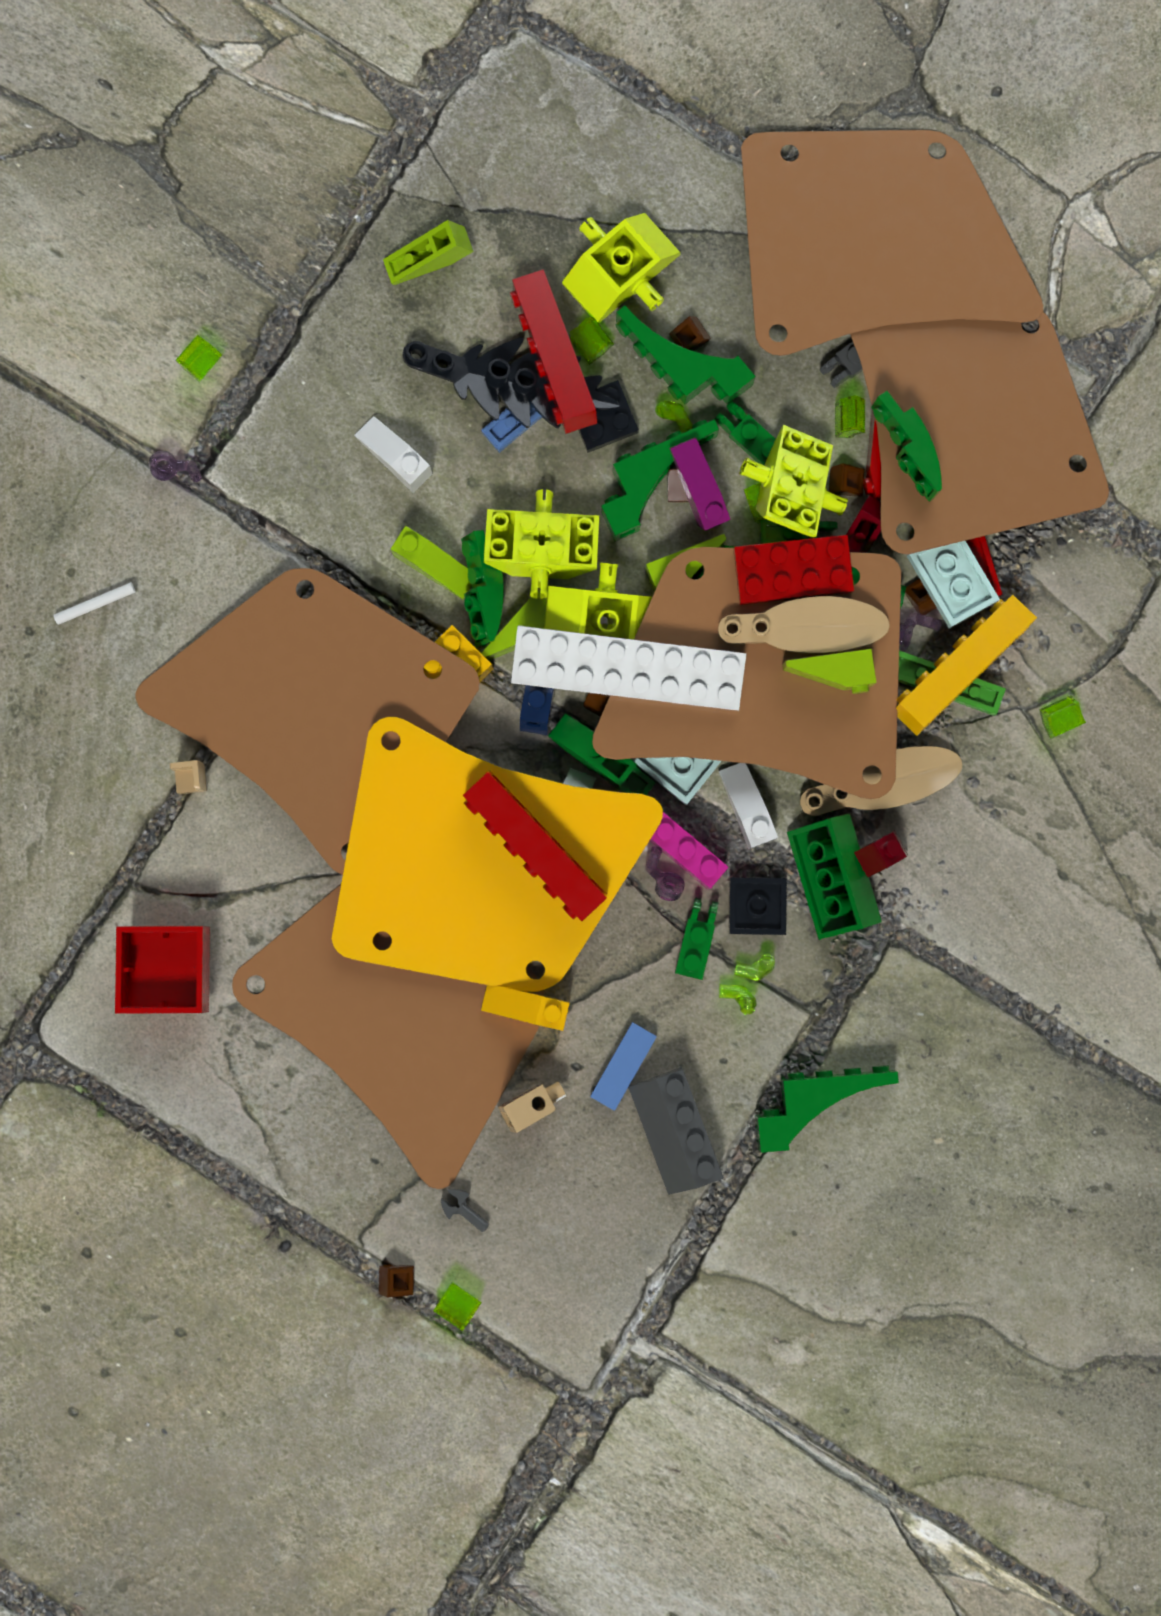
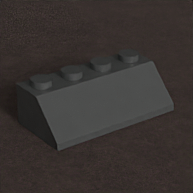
[628,1067,724,1195]

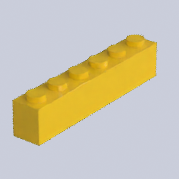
[896,595,1037,736]

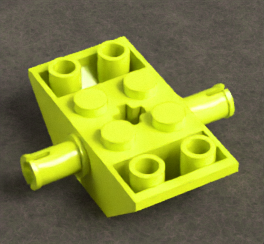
[562,213,681,324]
[739,425,848,538]
[484,489,599,599]
[544,563,652,640]

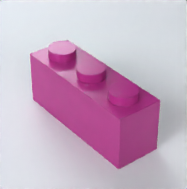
[650,812,728,890]

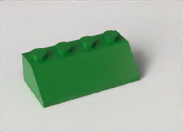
[787,813,882,940]

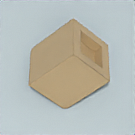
[170,760,207,794]

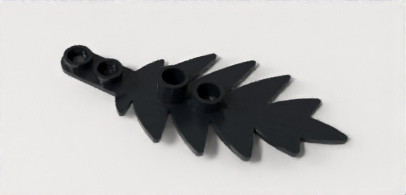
[402,337,620,429]

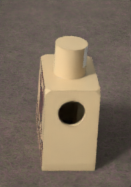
[498,1082,566,1133]

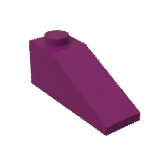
[669,438,731,530]

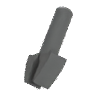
[441,1189,489,1232]

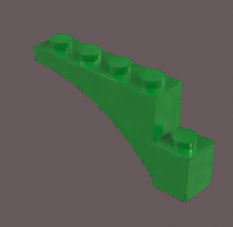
[615,306,756,405]
[601,419,719,542]
[755,1065,899,1153]

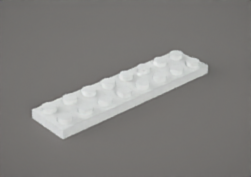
[511,626,746,711]

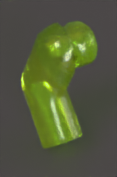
[655,401,693,433]
[734,954,775,981]
[719,984,757,1015]

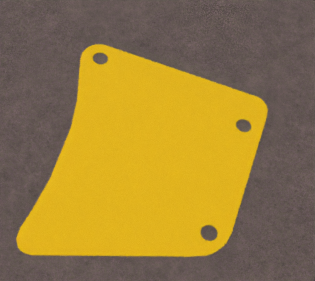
[331,717,663,992]

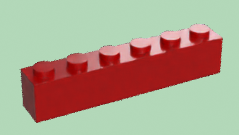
[510,269,597,434]
[463,770,607,921]

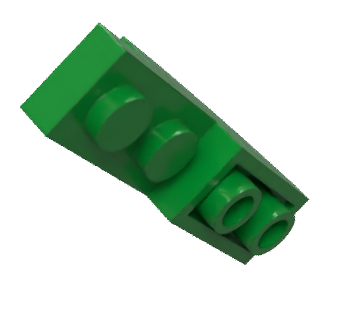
[871,391,942,502]
[461,530,504,648]
[548,714,656,795]

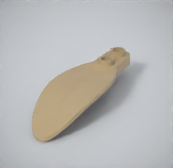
[718,596,889,653]
[800,746,962,817]

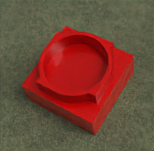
[115,926,210,1014]

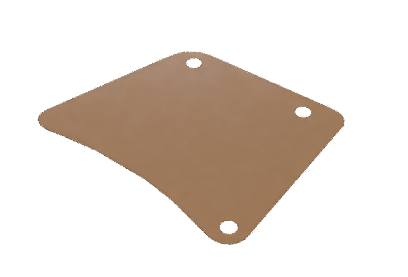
[741,130,1043,356]
[850,312,1109,554]
[592,547,901,799]
[135,568,480,875]
[232,885,545,1189]

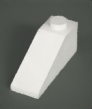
[354,416,432,493]
[718,763,778,850]

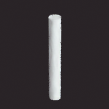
[53,582,136,625]

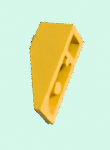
[481,985,570,1031]

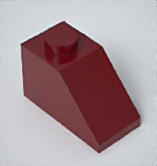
[846,495,881,553]
[854,830,908,878]

